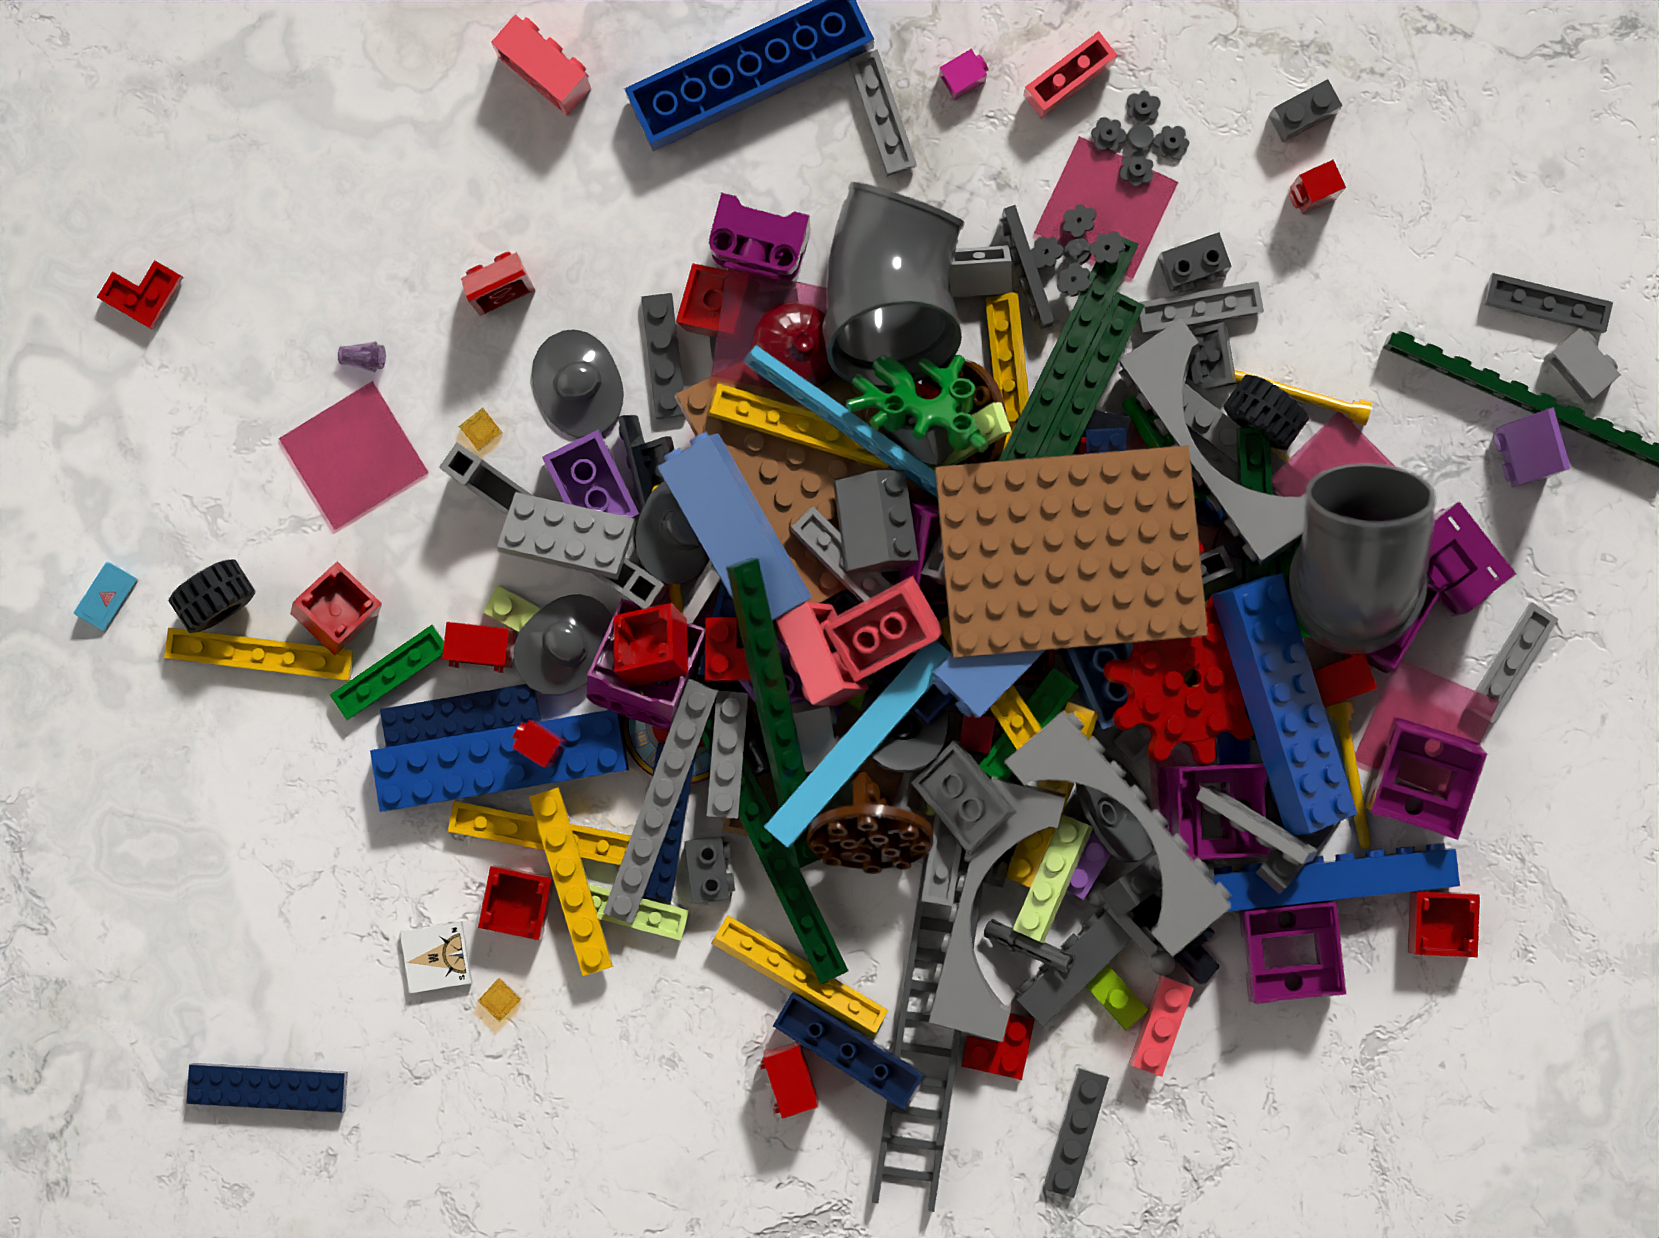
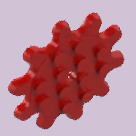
[1104,597,1254,766]

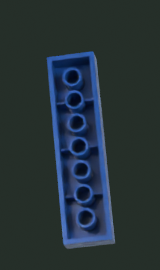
[624,0,874,151]
[1211,573,1357,835]
[370,710,629,812]

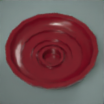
[752,301,834,388]

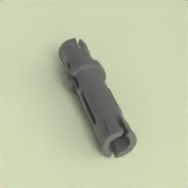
[984,919,1075,973]

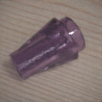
[338,341,386,372]

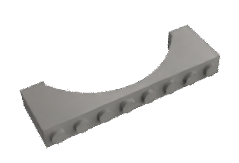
[1118,318,1306,566]
[439,442,668,609]
[1004,710,1231,957]
[925,776,1066,1042]

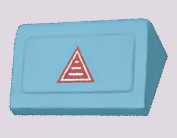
[73,561,138,631]

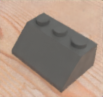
[833,470,918,572]

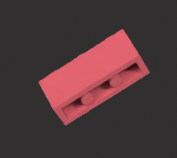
[1023,31,1118,119]
[1129,975,1194,1077]

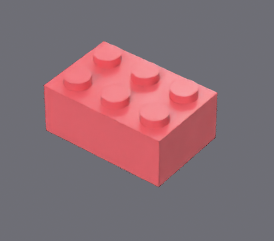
[491,14,591,116]
[824,576,944,682]
[776,602,869,706]

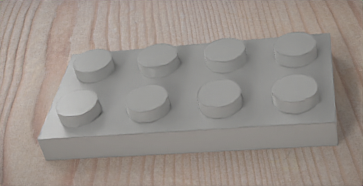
[496,492,636,579]

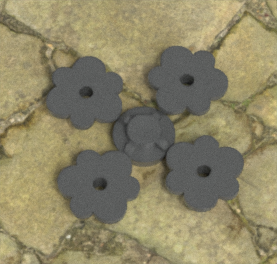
[1091,90,1189,187]
[1031,204,1125,297]

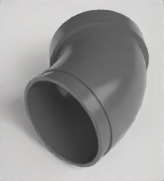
[823,182,965,388]
[1286,463,1436,654]

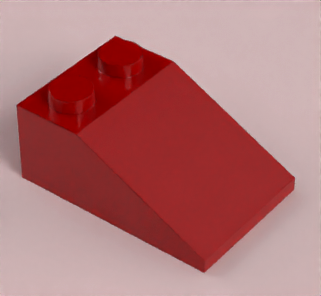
[461,252,535,316]

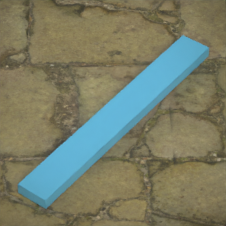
[743,345,938,499]
[764,640,950,849]

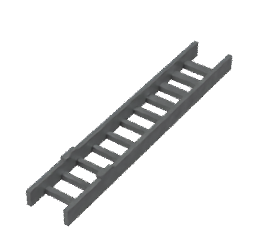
[872,853,983,1212]

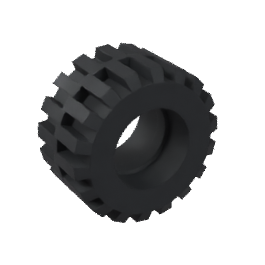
[1223,374,1309,450]
[168,559,256,633]

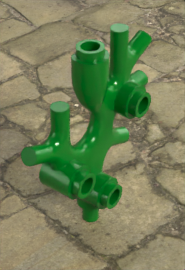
[846,355,989,452]

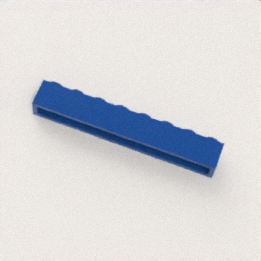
[1214,843,1460,912]

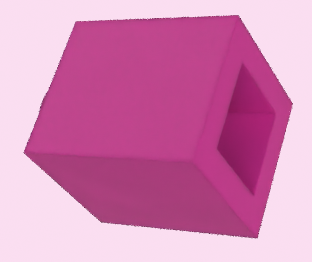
[939,49,989,100]

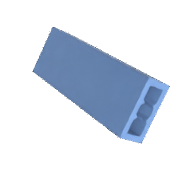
[658,432,812,621]
[931,650,1045,718]

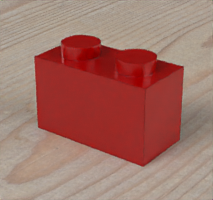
[1289,159,1346,215]
[512,720,567,768]

